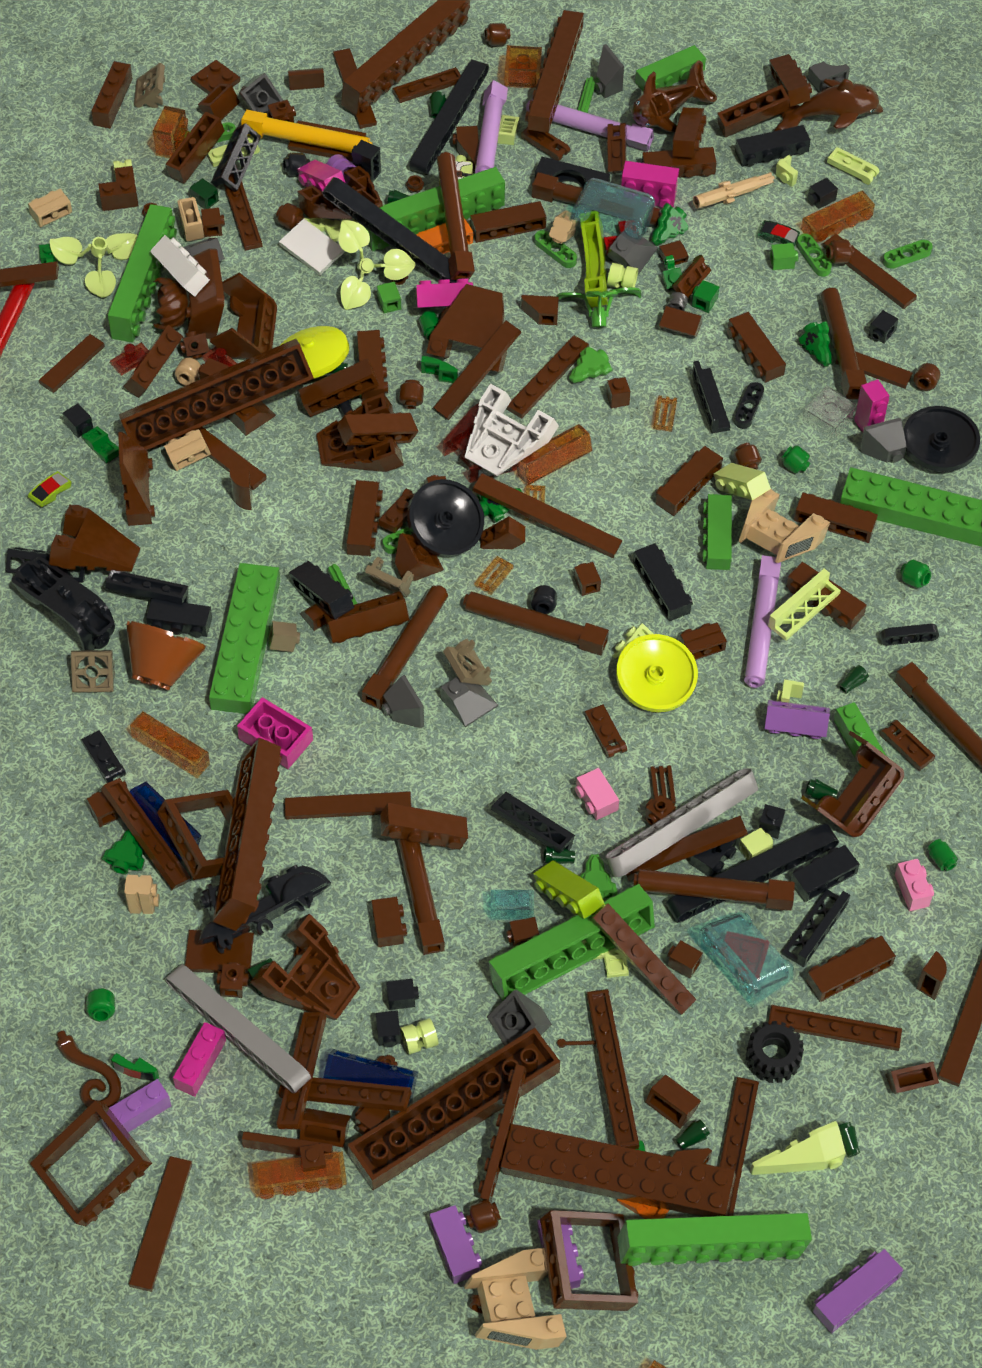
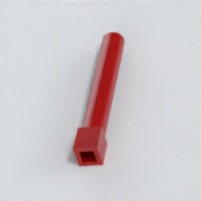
[0,283,35,357]

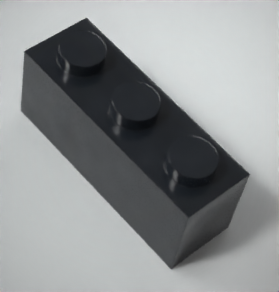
[146,598,212,637]
[791,845,860,902]

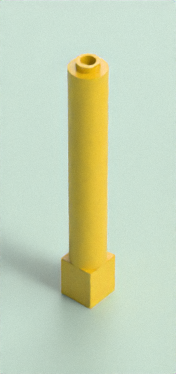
[241,110,373,153]

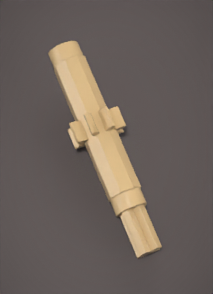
[693,172,775,209]

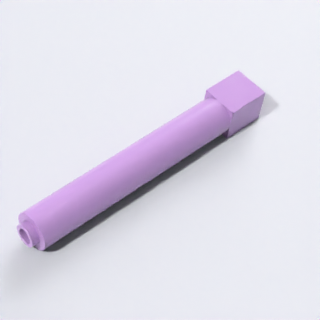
[475,80,508,174]
[526,98,654,152]
[744,555,781,688]

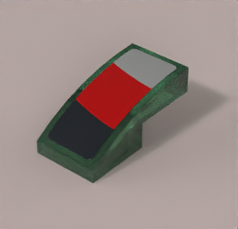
[758,220,800,246]

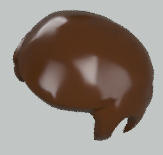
[153,278,190,330]

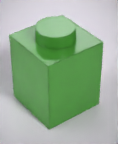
[770,243,798,270]
[377,282,401,314]

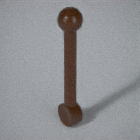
[557,1039,596,1048]

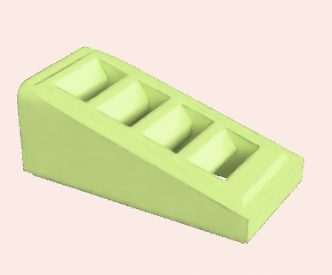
[497,115,520,145]

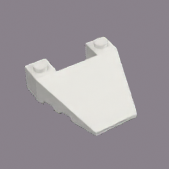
[465,384,559,476]

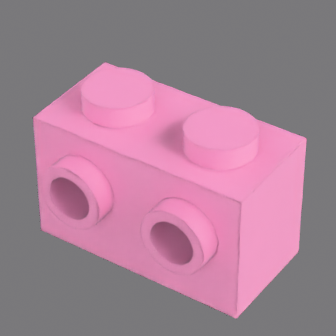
[575,768,619,820]
[895,859,934,911]

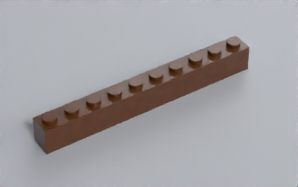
[525,10,584,133]

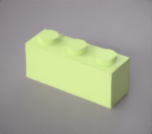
[714,463,771,500]

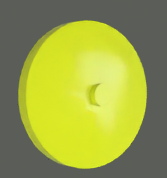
[280,326,349,378]
[616,634,698,712]

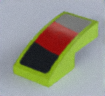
[28,471,72,507]

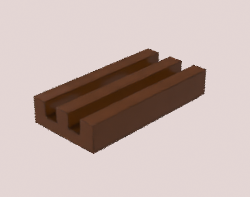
[650,765,676,805]

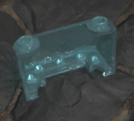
[570,178,655,239]
[697,912,794,1008]

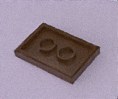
[185,930,254,973]

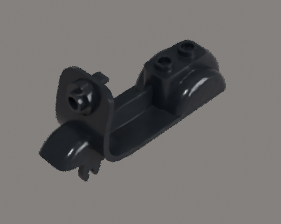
[11,557,115,651]
[198,865,331,954]

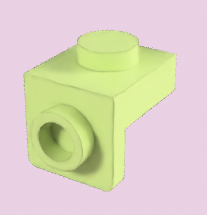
[776,155,798,187]
[776,679,804,702]

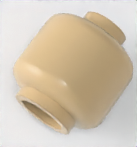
[175,358,201,386]

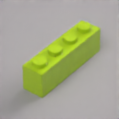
[533,860,605,919]

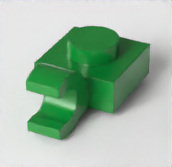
[39,244,58,263]
[661,255,682,290]

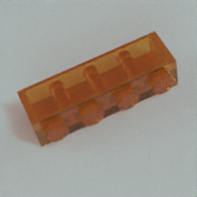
[801,190,875,242]
[516,424,593,485]
[130,711,210,779]
[252,1151,347,1199]

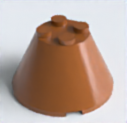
[126,621,206,691]

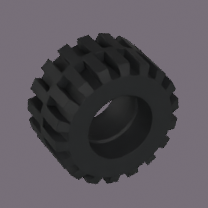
[746,1021,804,1083]

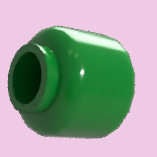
[781,445,811,474]
[900,560,931,588]
[86,988,115,1021]

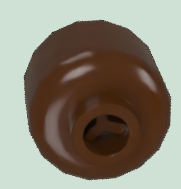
[484,23,511,46]
[276,203,304,230]
[826,239,855,264]
[913,363,941,391]
[399,380,424,409]
[734,443,762,470]
[466,1199,501,1233]

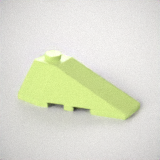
[750,1121,846,1175]

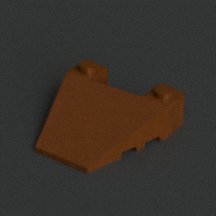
[297,166,383,219]
[426,284,507,372]
[316,393,404,472]
[118,432,155,526]
[49,504,140,572]
[250,914,360,1020]

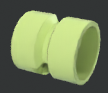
[607,263,638,288]
[400,1018,439,1055]

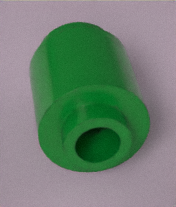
[419,311,439,340]
[927,839,958,871]

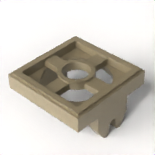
[134,63,165,108]
[365,556,414,597]
[443,639,492,686]
[71,650,115,692]

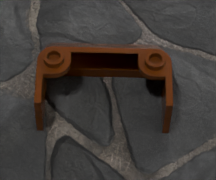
[185,248,224,339]
[210,272,277,359]
[801,731,904,837]

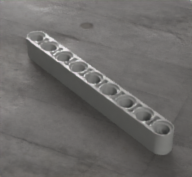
[606,768,759,877]
[165,964,311,1093]

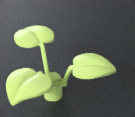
[338,220,415,310]
[50,233,137,298]

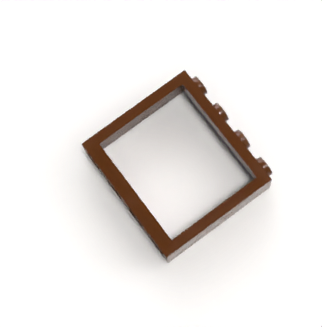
[157,790,234,880]
[30,1100,152,1227]
[540,1210,638,1311]

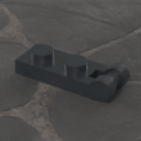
[81,730,126,783]

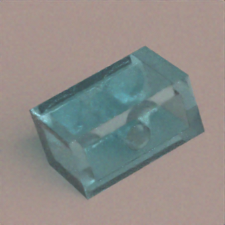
[491,890,534,920]

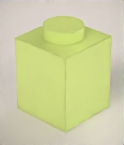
[739,828,773,860]

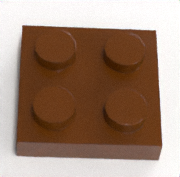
[191,60,240,94]

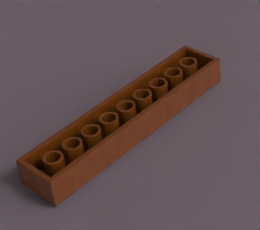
[341,0,470,115]
[119,339,314,450]
[212,738,282,931]
[348,1028,560,1191]
[501,1124,736,1217]

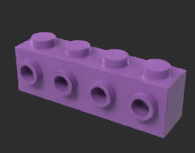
[813,1249,903,1334]

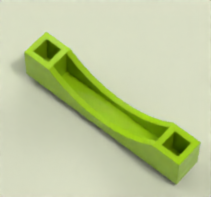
[580,210,608,308]

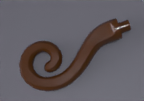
[56,1030,122,1108]

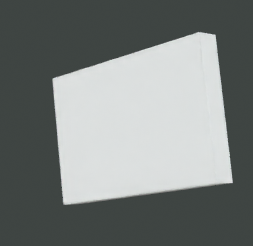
[279,219,345,275]

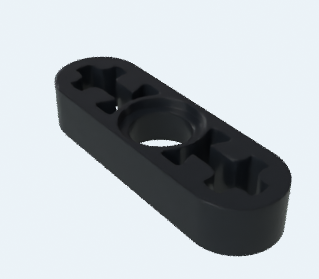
[734,382,764,429]
[880,624,939,646]

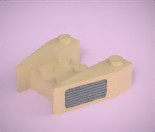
[738,489,830,563]
[464,1248,567,1350]

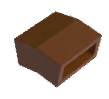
[659,240,689,265]

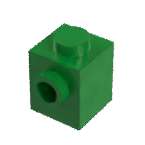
[692,280,720,313]

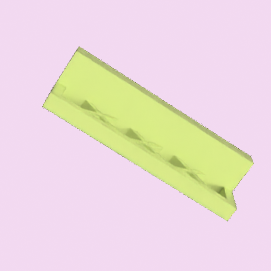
[768,569,841,641]

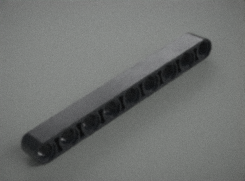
[409,59,489,175]
[322,177,457,283]
[666,824,839,923]

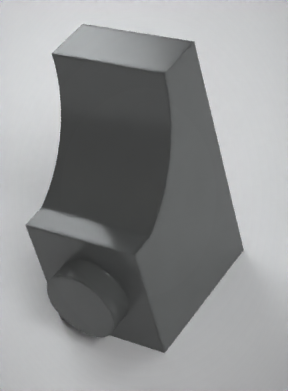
[807,61,850,92]

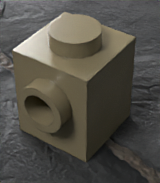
[268,621,300,652]

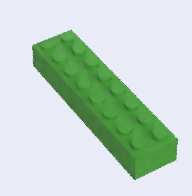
[365,167,505,252]
[108,204,177,343]
[840,467,982,547]
[209,563,280,714]
[489,884,655,1001]
[617,1213,812,1266]

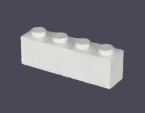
[150,235,210,296]

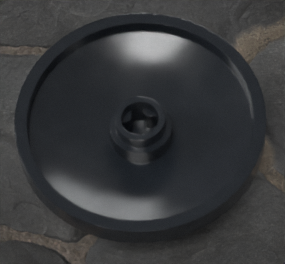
[903,406,980,472]
[407,479,484,557]

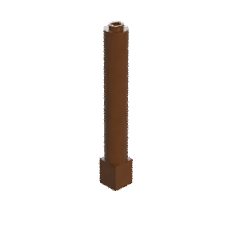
[437,152,475,280]
[532,172,661,227]
[821,288,867,400]
[362,585,448,710]
[463,591,609,656]
[894,662,982,768]
[397,838,445,955]
[633,869,795,911]

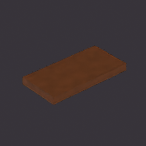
[288,120,366,162]

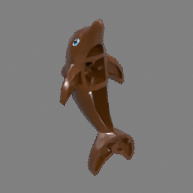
[631,60,717,133]
[775,79,883,131]

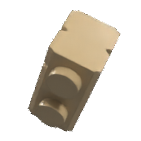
[28,189,72,227]
[177,197,204,241]
[549,210,580,244]
[164,429,211,471]
[124,875,160,914]

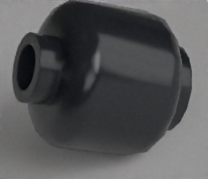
[283,153,310,176]
[531,585,557,614]

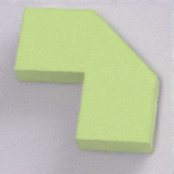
[304,217,341,242]
[582,940,629,978]

